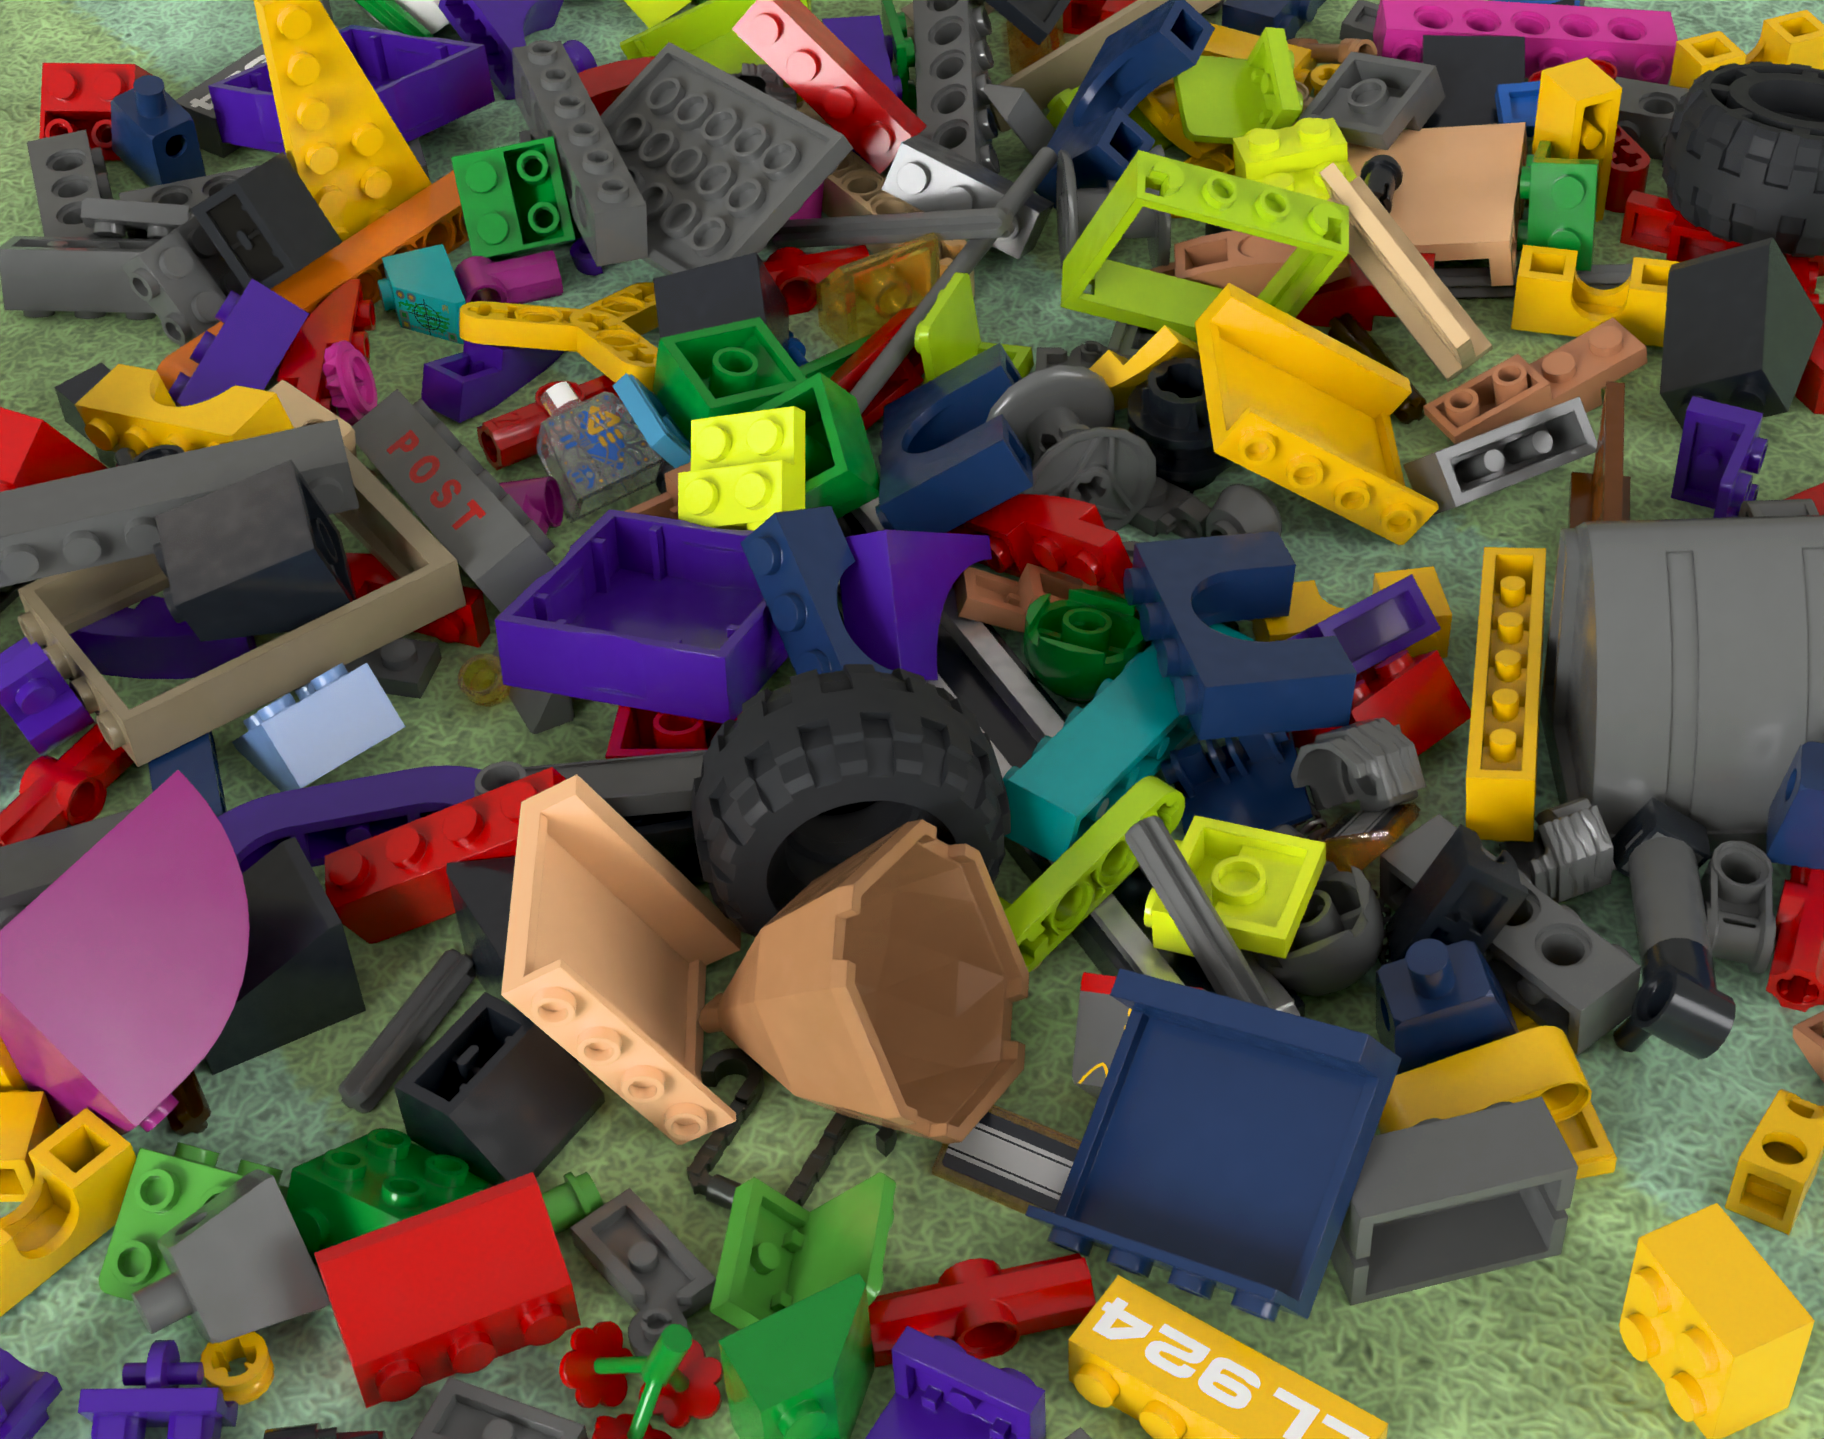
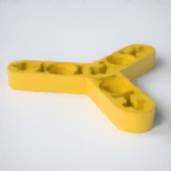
[459,282,659,392]

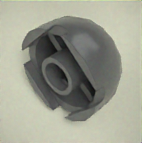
[1251,862,1385,996]

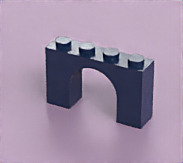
[1035,0,1215,209]
[875,343,1033,533]
[1123,531,1357,740]

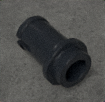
[1360,155,1403,213]

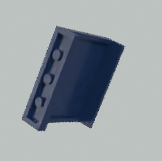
[1025,968,1401,1322]

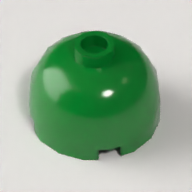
[1023,589,1147,704]

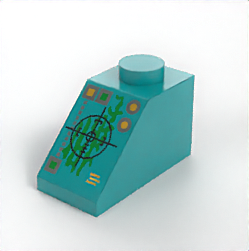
[377,244,466,344]

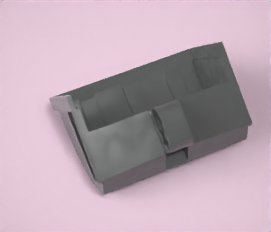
[1540,499,1824,859]

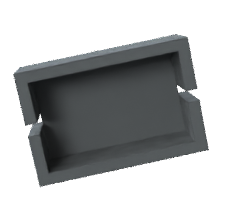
[1330,1096,1578,1306]

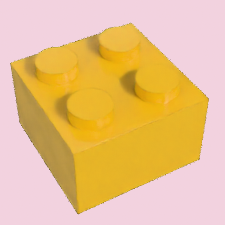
[1619,1203,1815,1439]

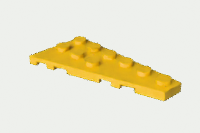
[253,0,432,242]

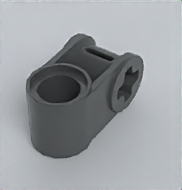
[1700,840,1776,974]

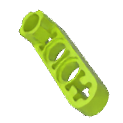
[998,776,1185,973]

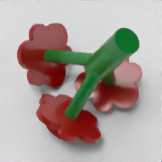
[559,1321,723,1439]

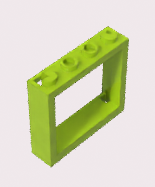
[1061,150,1349,341]

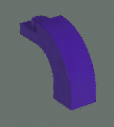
[0,637,95,756]

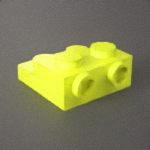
[1233,117,1357,200]
[678,406,805,531]
[1144,815,1326,959]

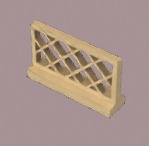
[1320,163,1493,382]

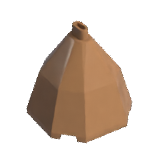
[699,819,1029,1144]

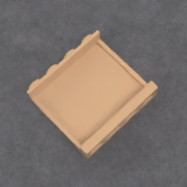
[1347,122,1528,286]
[501,774,741,1145]

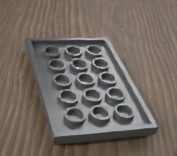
[570,42,854,275]

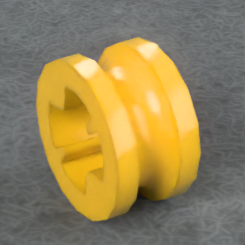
[200,1331,275,1405]

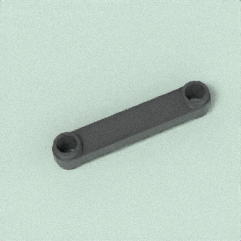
[474,750,707,817]

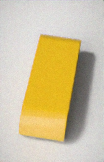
[1378,1026,1592,1134]

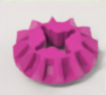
[322,340,378,426]

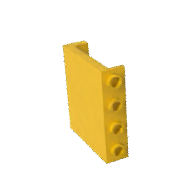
[1195,283,1439,545]

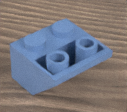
[232,662,406,792]

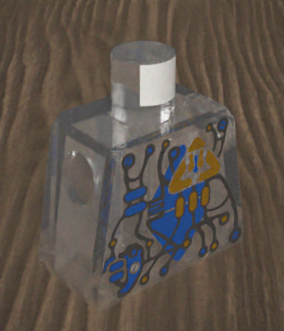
[536,381,667,524]

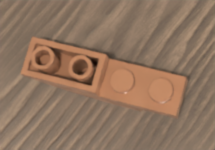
[1149,230,1351,297]
[1423,318,1648,444]

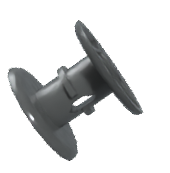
[1056,144,1171,269]
[986,365,1156,531]

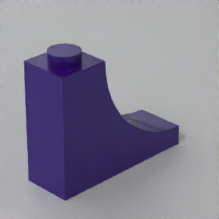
[438,0,564,100]
[840,530,992,682]

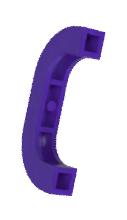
[217,765,481,873]

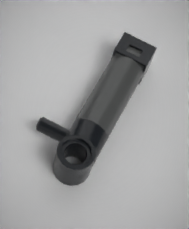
[1611,797,1736,1060]

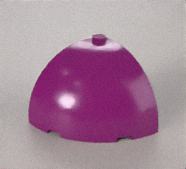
[0,770,250,1135]

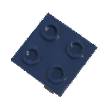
[1161,731,1313,835]

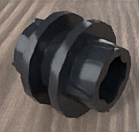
[1127,357,1234,494]

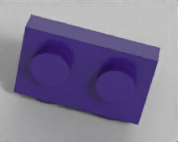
[1671,396,1768,518]
[865,1326,1046,1439]

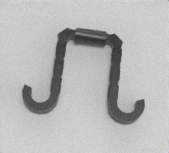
[687,1048,897,1210]

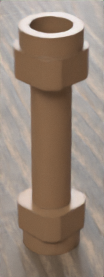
[1287,38,1377,65]

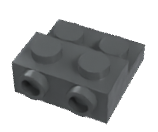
[1298,51,1446,150]
[121,215,245,347]

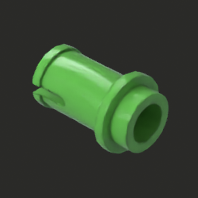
[542,1172,604,1235]

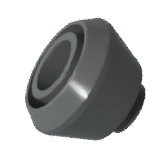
[1206,484,1282,537]

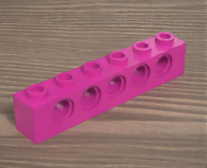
[1373,0,1678,85]

